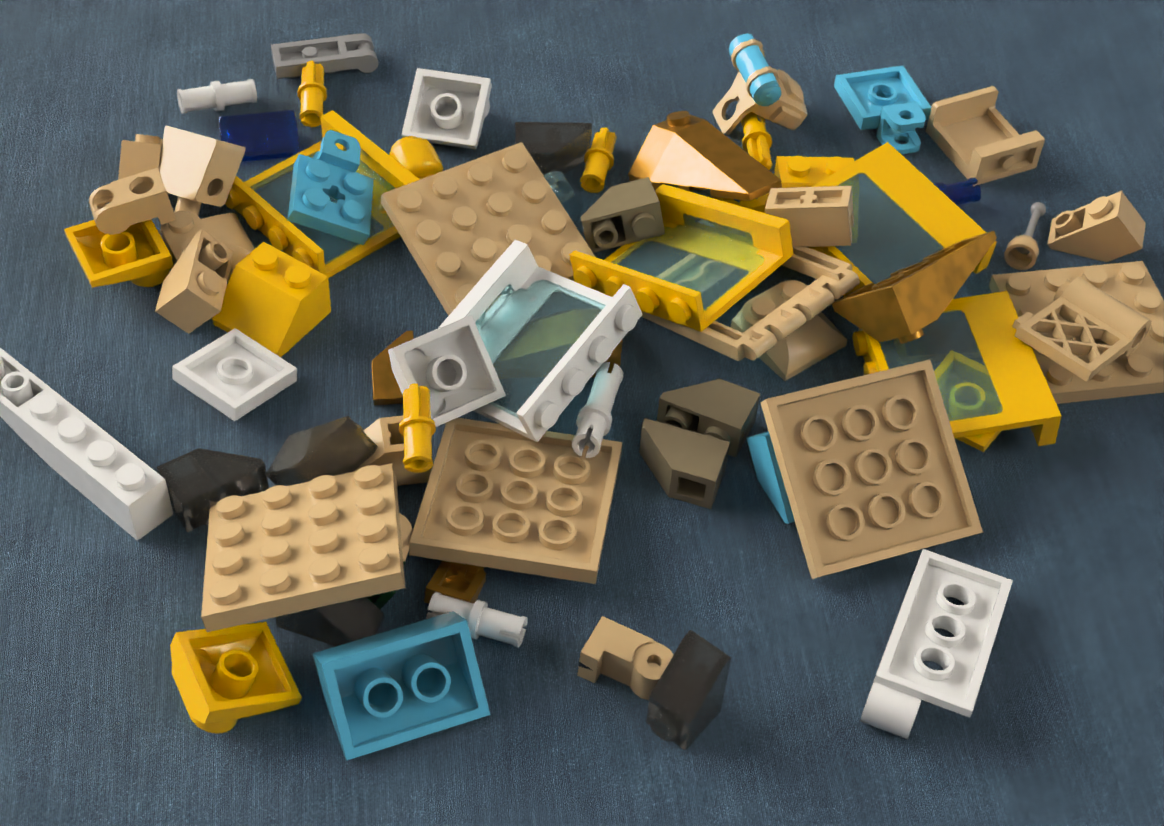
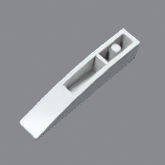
[0,348,173,541]

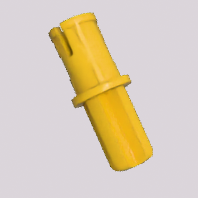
[297,61,327,127]
[741,112,772,170]
[580,127,617,193]
[399,383,436,473]

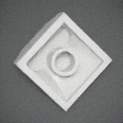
[402,68,492,149]
[388,315,506,427]

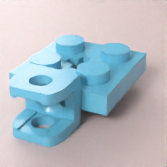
[834,66,932,155]
[287,130,374,245]

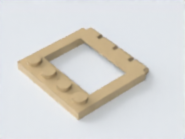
[641,229,860,361]

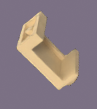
[926,86,1045,186]

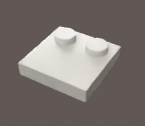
[172,328,297,421]

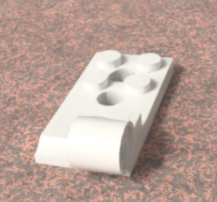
[860,549,1013,739]

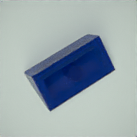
[219,110,300,162]

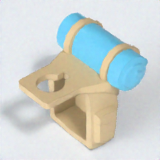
[713,33,808,135]

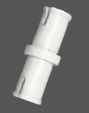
[177,79,257,114]
[426,592,528,648]

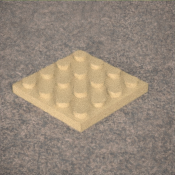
[381,142,595,316]
[989,261,1164,404]
[761,359,983,579]
[409,418,623,584]
[201,463,405,632]

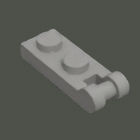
[271,33,379,79]

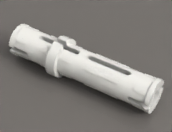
[572,362,623,458]

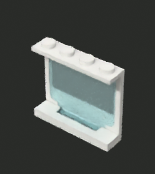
[439,240,643,442]

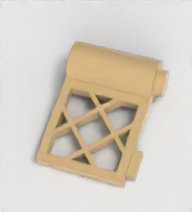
[1012,277,1152,382]

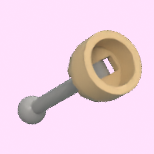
[1004,202,1046,270]

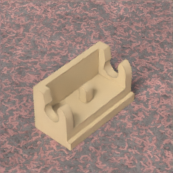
[765,186,854,247]

